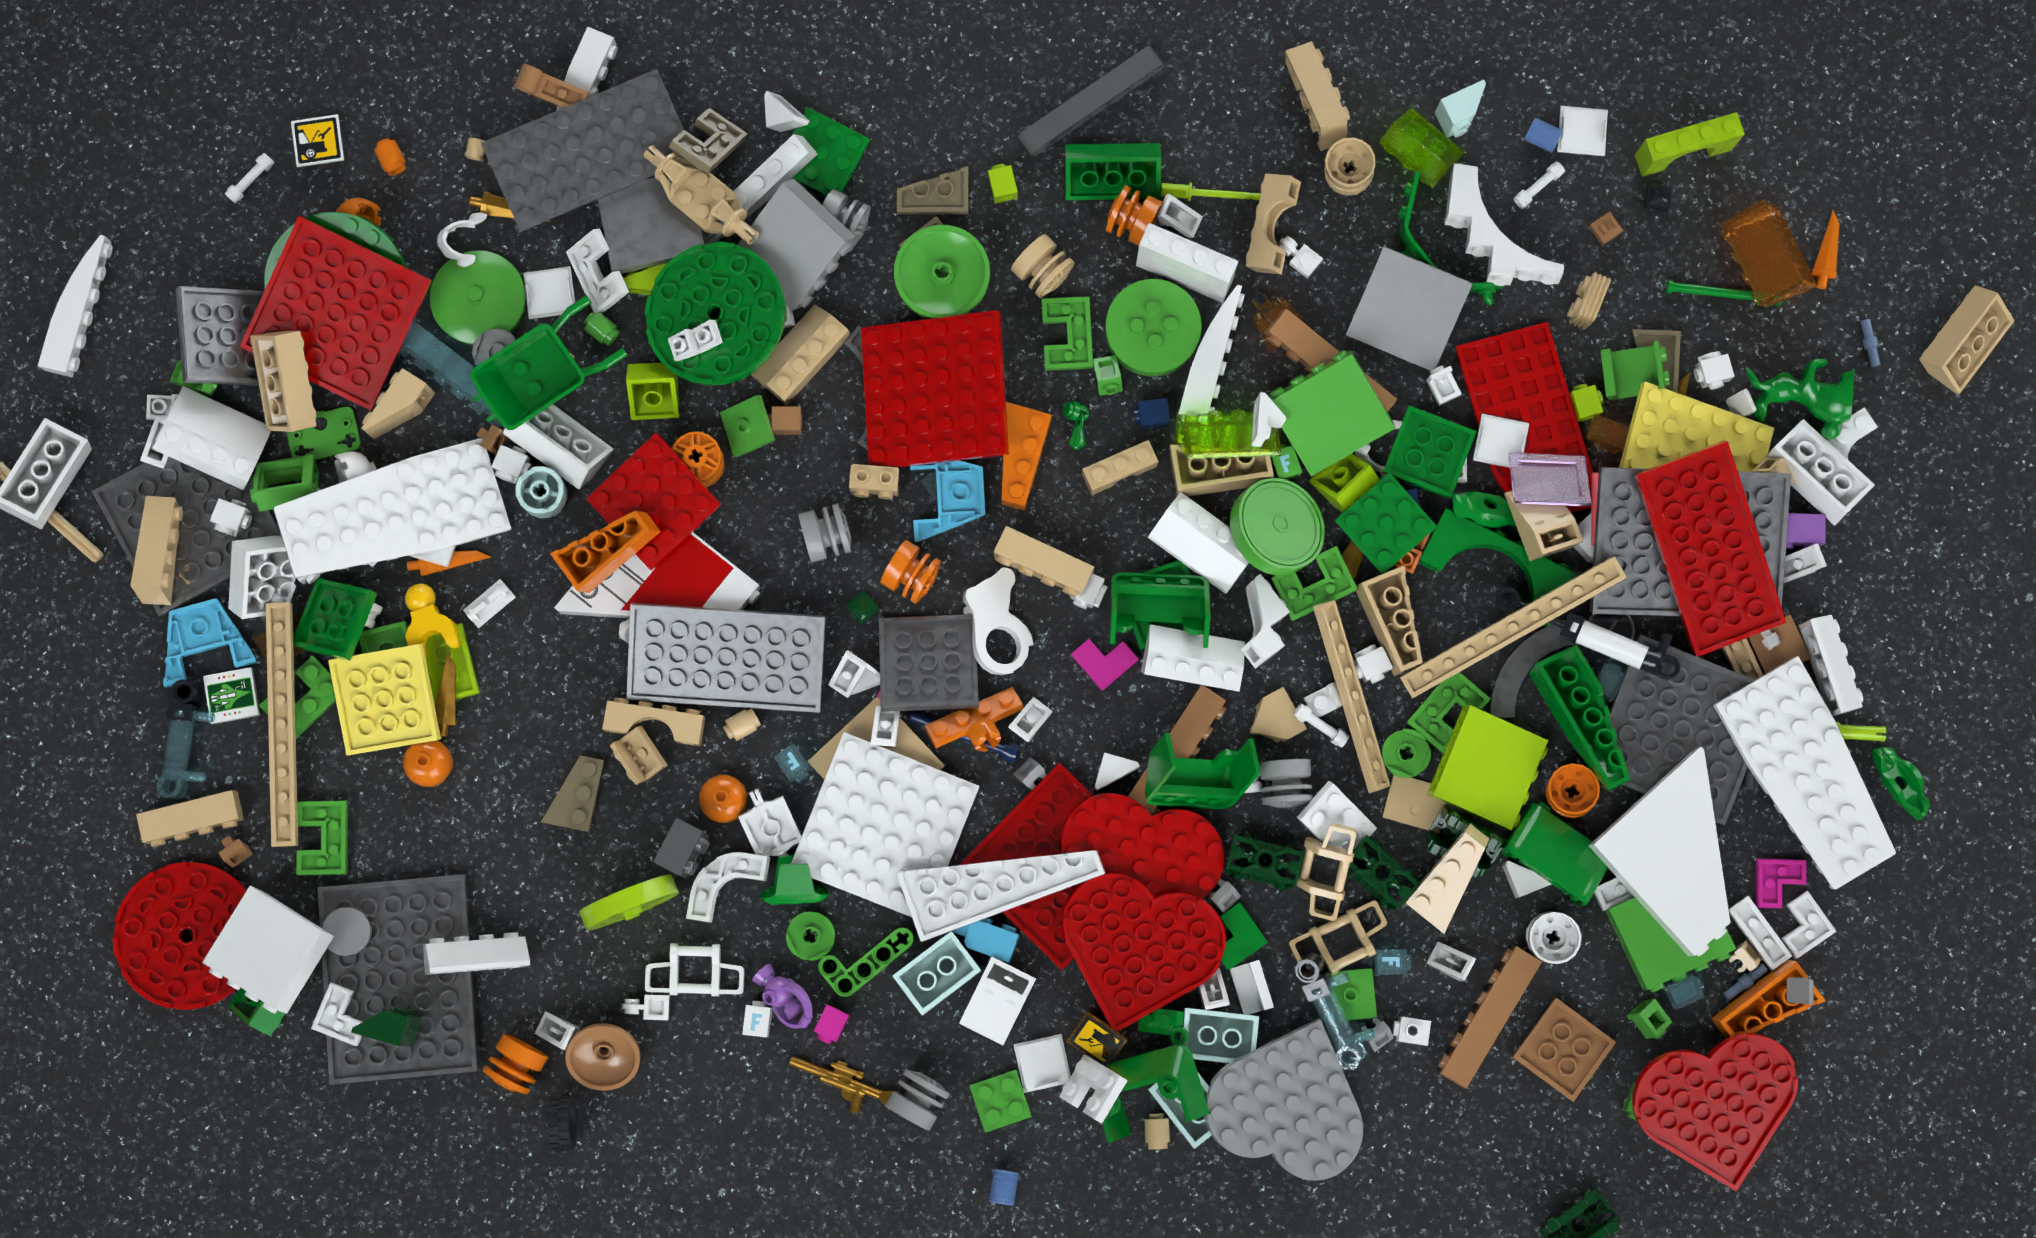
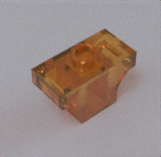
[1585,414,1630,454]

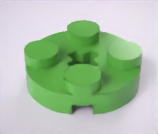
[1381,729,1431,778]
[786,912,835,961]

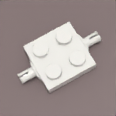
[738,789,802,857]

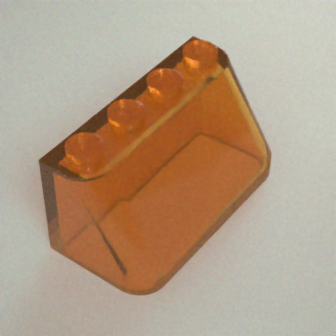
[1721,200,1816,308]

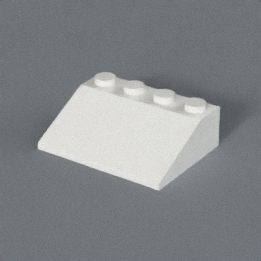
[153,386,271,490]

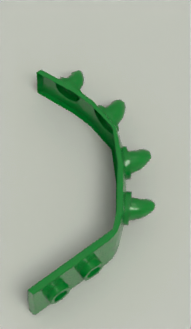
[1398,170,1505,305]

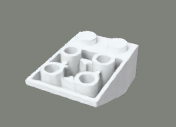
[959,957,1036,1045]

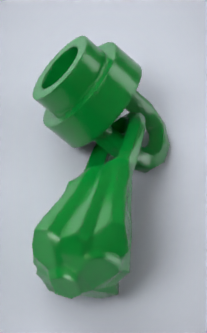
[1063,401,1090,450]

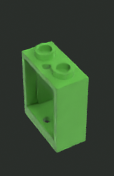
[250,454,319,512]

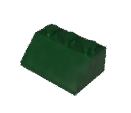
[351,1007,422,1046]

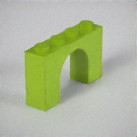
[1635,112,1745,177]

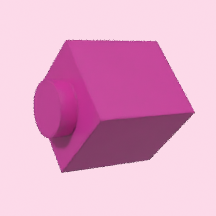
[814,1005,850,1044]

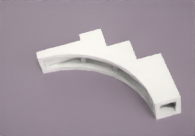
[1445,163,1564,286]

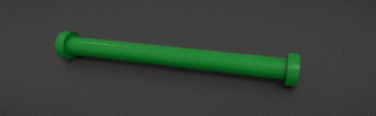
[1666,279,1783,306]

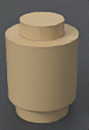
[723,708,761,741]
[1144,1113,1170,1149]

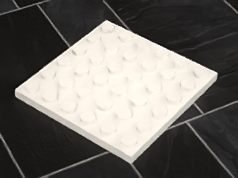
[791,732,979,917]

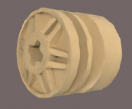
[1324,137,1375,196]
[1011,234,1075,298]

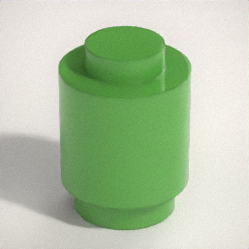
[584,312,620,346]

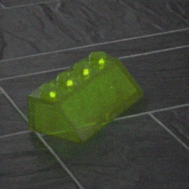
[1175,410,1281,459]

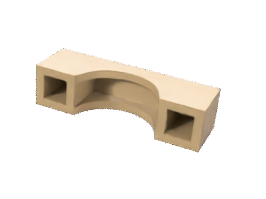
[1246,174,1301,275]
[602,698,706,746]

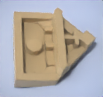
[1250,687,1307,743]

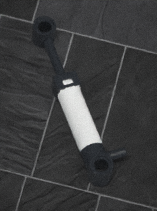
[1496,587,1680,682]

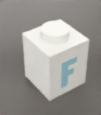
[742,1001,772,1037]

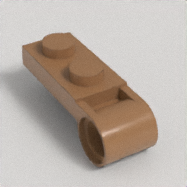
[514,64,589,108]

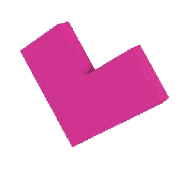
[1071,639,1139,691]
[1755,859,1806,909]

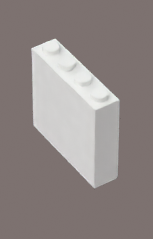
[1136,223,1238,303]
[202,886,334,1014]

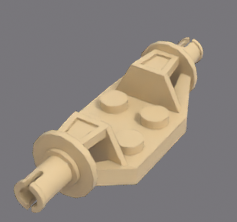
[644,145,759,245]

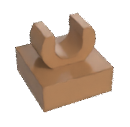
[1589,212,1623,246]
[476,425,508,456]
[219,835,253,868]

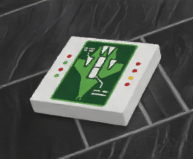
[203,667,260,724]

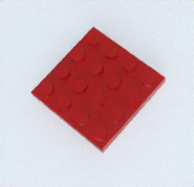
[586,433,722,570]

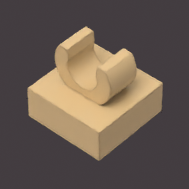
[1729,940,1762,973]

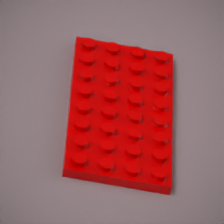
[1634,440,1786,657]

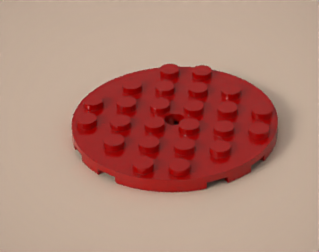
[112,862,247,1010]

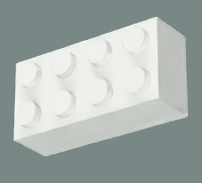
[0,418,92,529]

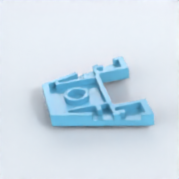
[910,461,985,542]
[163,598,258,688]

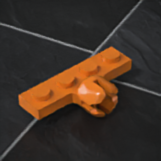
[925,687,1023,752]

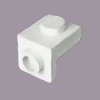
[1426,365,1461,406]

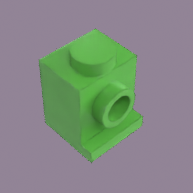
[1627,999,1672,1039]

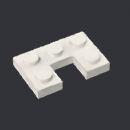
[566,228,629,314]
[1059,1054,1128,1124]

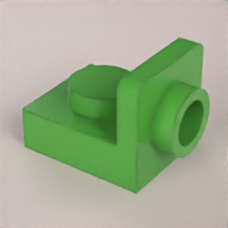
[1093,355,1123,396]

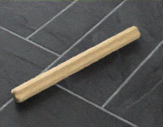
[0,461,103,563]

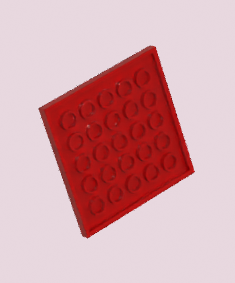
[240,216,432,410]
[861,310,1009,468]
[960,763,1093,970]

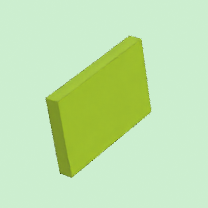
[426,623,480,705]

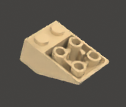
[362,368,435,439]
[1504,480,1583,561]

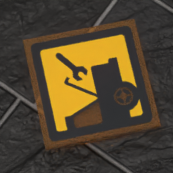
[1066,1011,1128,1067]

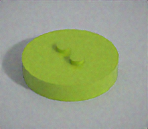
[579,874,679,931]

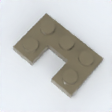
[669,108,748,174]

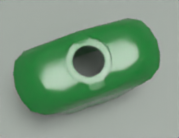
[759,855,830,905]

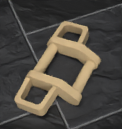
[1297,823,1357,921]
[1289,901,1387,975]

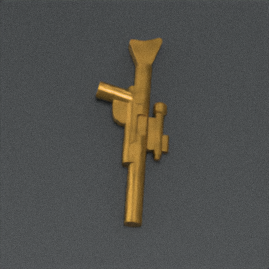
[789,1056,899,1113]

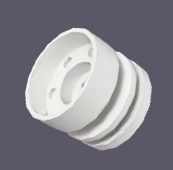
[1525,911,1581,964]

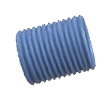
[1524,117,1563,153]
[988,1169,1019,1206]

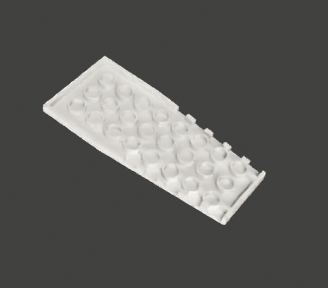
[274,438,511,578]
[1713,656,1896,889]

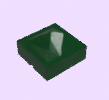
[846,590,880,625]

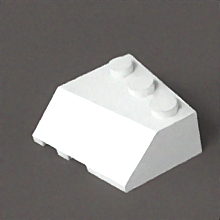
[228,535,296,619]

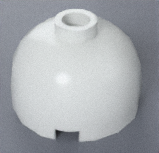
[335,451,376,483]

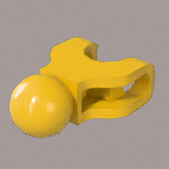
[405,583,461,658]

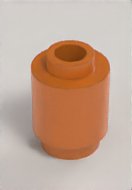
[374,138,406,176]

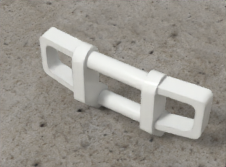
[645,943,745,996]

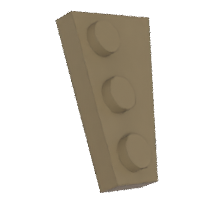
[897,166,968,214]
[1632,329,1681,393]
[541,756,605,832]

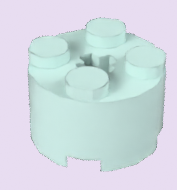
[516,466,567,518]

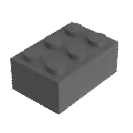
[653,818,711,879]

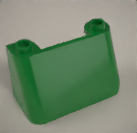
[1500,801,1608,907]

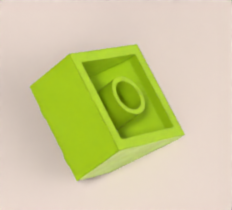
[626,363,679,420]
[1309,453,1380,513]

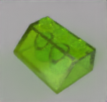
[1379,107,1465,188]

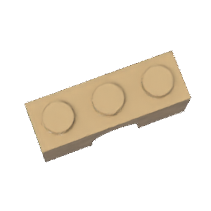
[1082,440,1158,495]

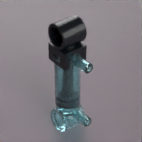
[156,679,215,800]
[1295,953,1376,1070]

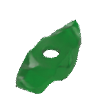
[1452,492,1516,528]
[1871,747,1930,821]

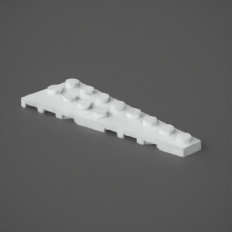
[896,850,1106,942]

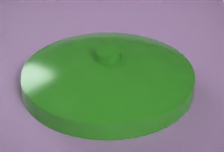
[894,225,990,319]
[430,250,526,345]

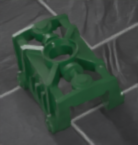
[1425,804,1507,878]
[1226,832,1304,891]
[1347,835,1421,911]
[1538,1188,1620,1238]

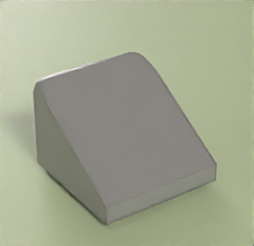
[1787,977,1814,1004]

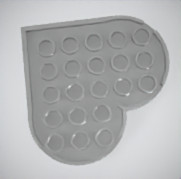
[1204,1019,1363,1180]

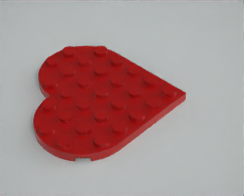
[1060,793,1224,899]
[1062,873,1226,1033]
[1632,1033,1798,1192]

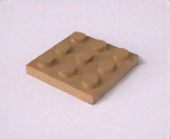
[1512,998,1616,1102]

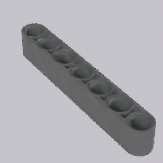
[1018,46,1164,157]

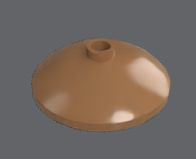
[566,1023,640,1091]

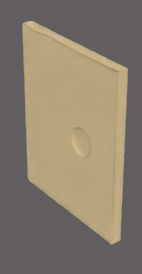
[1382,775,1446,833]

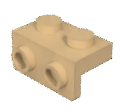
[849,464,899,499]
[610,725,668,785]

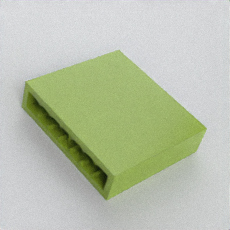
[1427,705,1548,830]

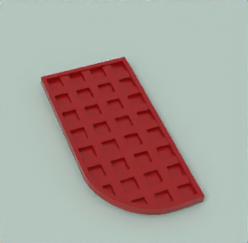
[1455,322,1593,513]

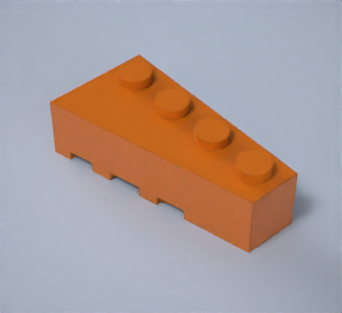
[1002,402,1052,511]
[550,511,661,593]
[1711,960,1825,1039]

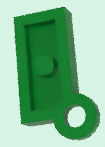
[1138,1009,1188,1045]

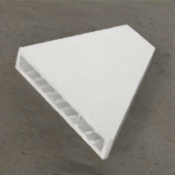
[1589,747,1730,957]

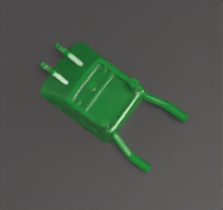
[470,295,628,430]

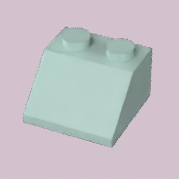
[1435,80,1486,138]

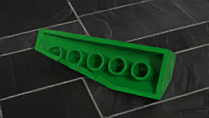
[1529,645,1630,791]

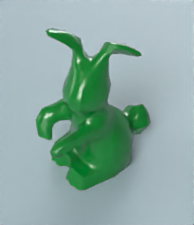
[1745,359,1854,440]

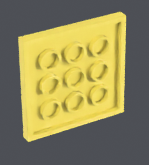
[328,643,441,755]

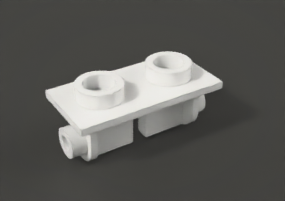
[463,579,516,628]

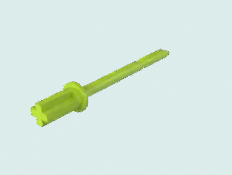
[1161,182,1261,201]

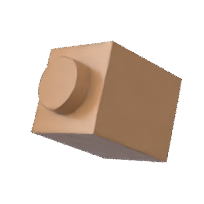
[767,406,802,435]

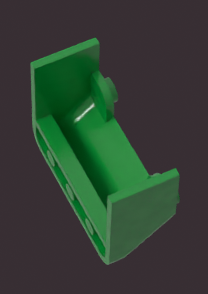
[1110,572,1211,648]
[1145,732,1261,809]
[1102,1044,1210,1143]

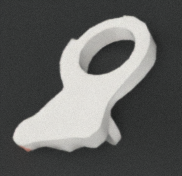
[963,567,1034,675]

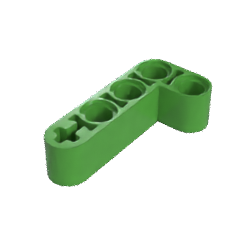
[818,928,914,997]

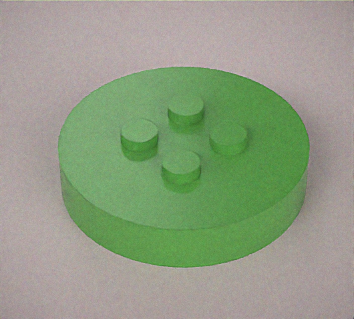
[1105,279,1201,377]
[1230,478,1325,576]

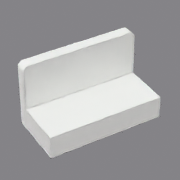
[1230,960,1274,1015]

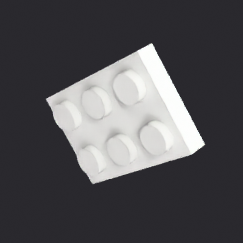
[1297,781,1377,850]

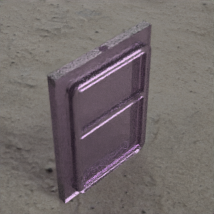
[1508,453,1592,506]

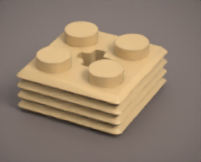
[1567,272,1611,330]

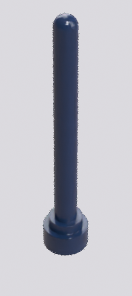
[908,712,1020,764]

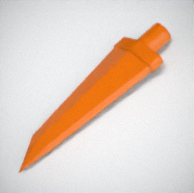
[1811,210,1839,289]
[407,550,491,576]

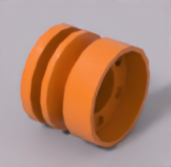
[1106,185,1163,246]
[672,431,725,487]
[880,540,941,604]
[1545,763,1600,819]
[482,1033,549,1095]

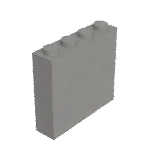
[738,178,856,311]

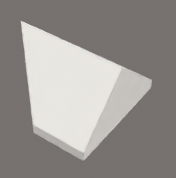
[828,650,880,698]

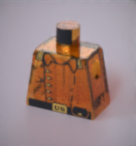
[1252,293,1309,354]

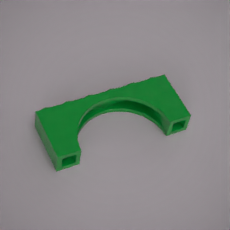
[1418,508,1576,627]

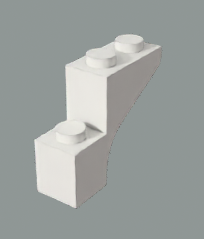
[1240,574,1290,669]

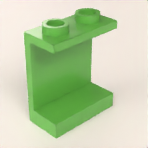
[1601,341,1670,401]

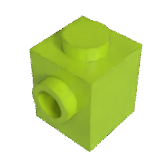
[1570,384,1603,422]

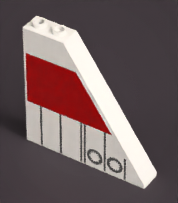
[554,532,761,619]

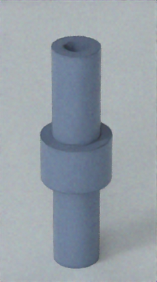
[1861,319,1881,367]
[1723,963,1768,1001]

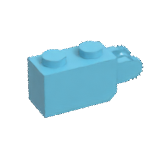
[952,918,1020,963]

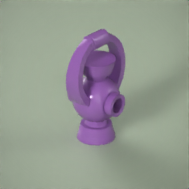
[752,964,813,1029]

